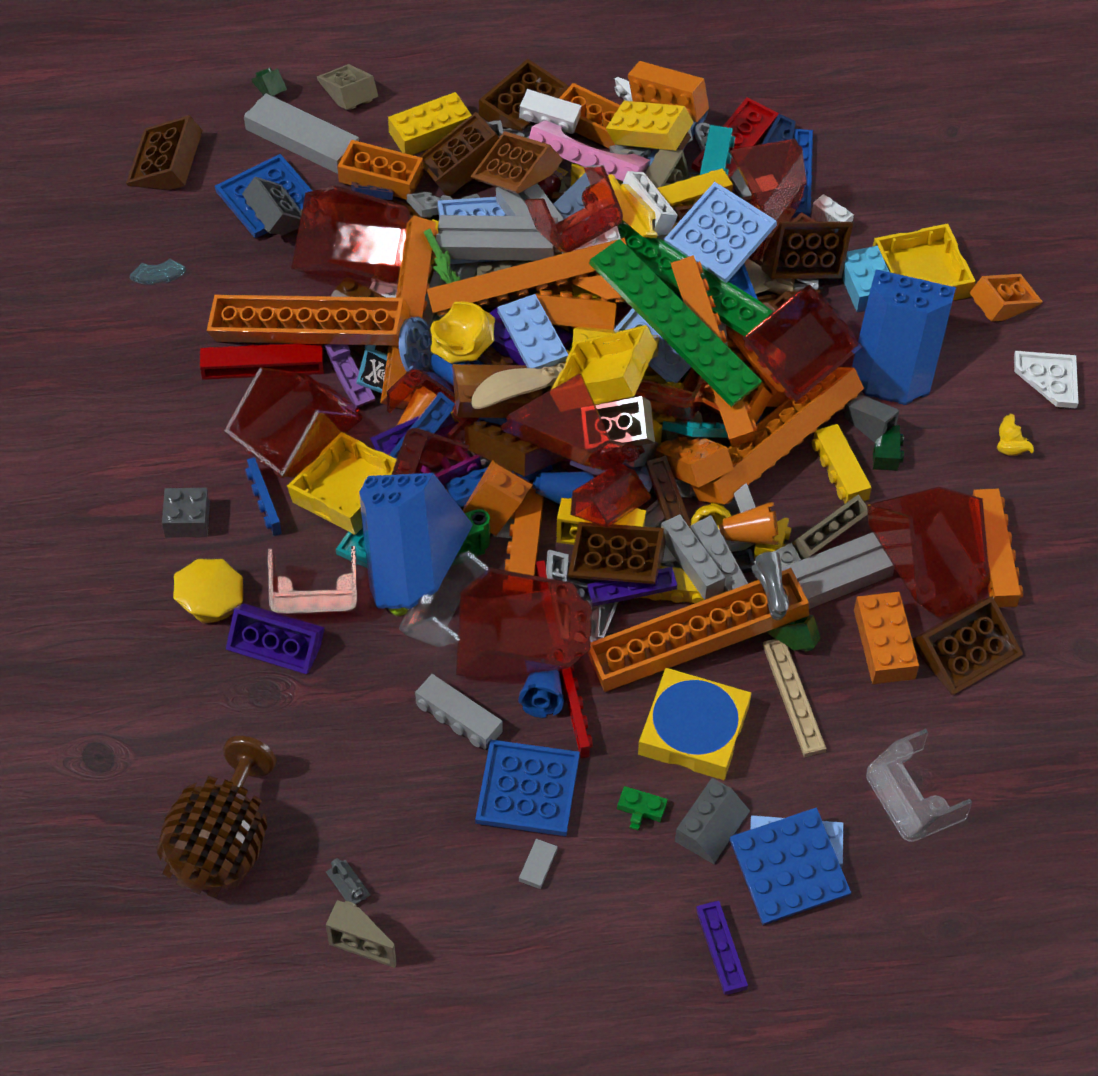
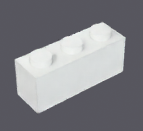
[519,89,581,134]

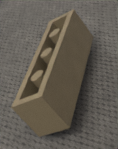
[792,495,871,560]

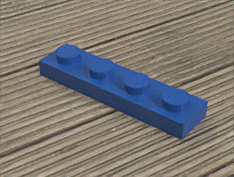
[389,392,456,468]
[245,457,282,536]

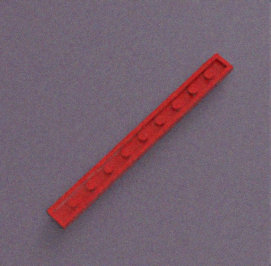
[536,560,593,759]

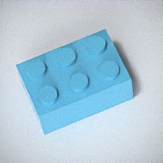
[842,246,889,312]

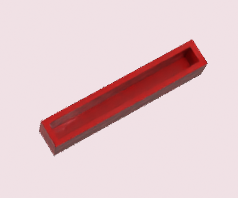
[200,343,324,380]

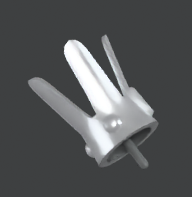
[794,279,823,291]

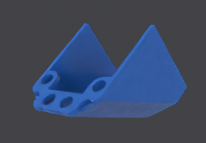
[852,269,956,405]
[359,473,473,609]

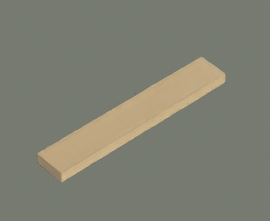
[763,639,826,757]

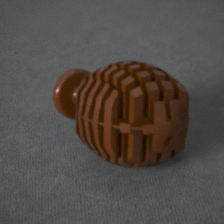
[157,736,276,898]

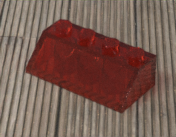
[570,464,651,528]

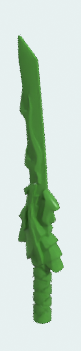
[423,229,461,284]

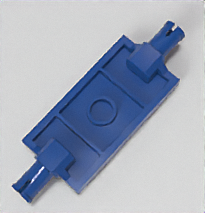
[445,465,553,507]

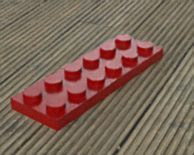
[691,97,779,179]

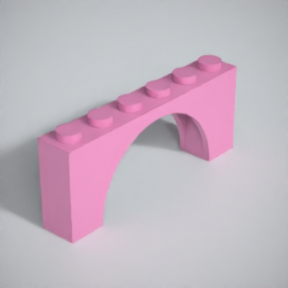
[529,120,651,181]

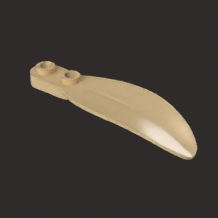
[471,363,565,409]

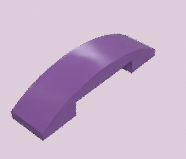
[324,344,375,408]

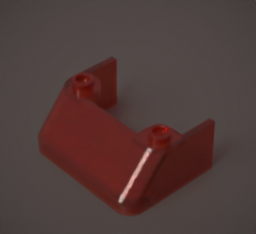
[525,165,623,252]
[386,369,479,454]
[615,377,706,421]
[391,428,469,475]
[268,546,358,615]

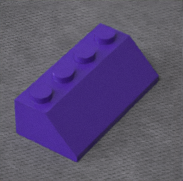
[226,603,325,674]

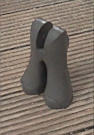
[752,552,789,620]

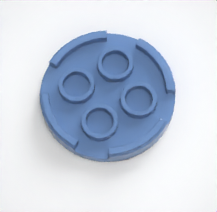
[399,317,433,379]

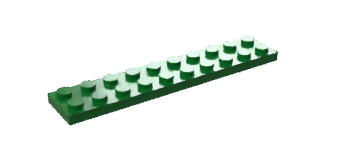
[614,214,774,339]
[589,239,762,407]

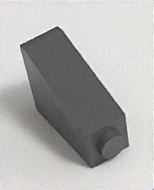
[844,394,899,443]

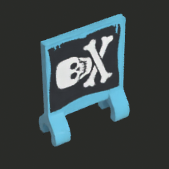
[356,345,387,393]

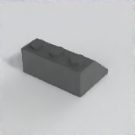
[242,177,309,236]
[675,778,750,864]

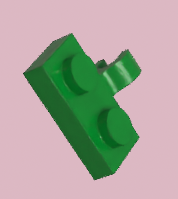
[617,786,668,830]

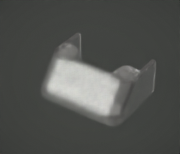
[399,551,494,647]
[866,729,972,842]

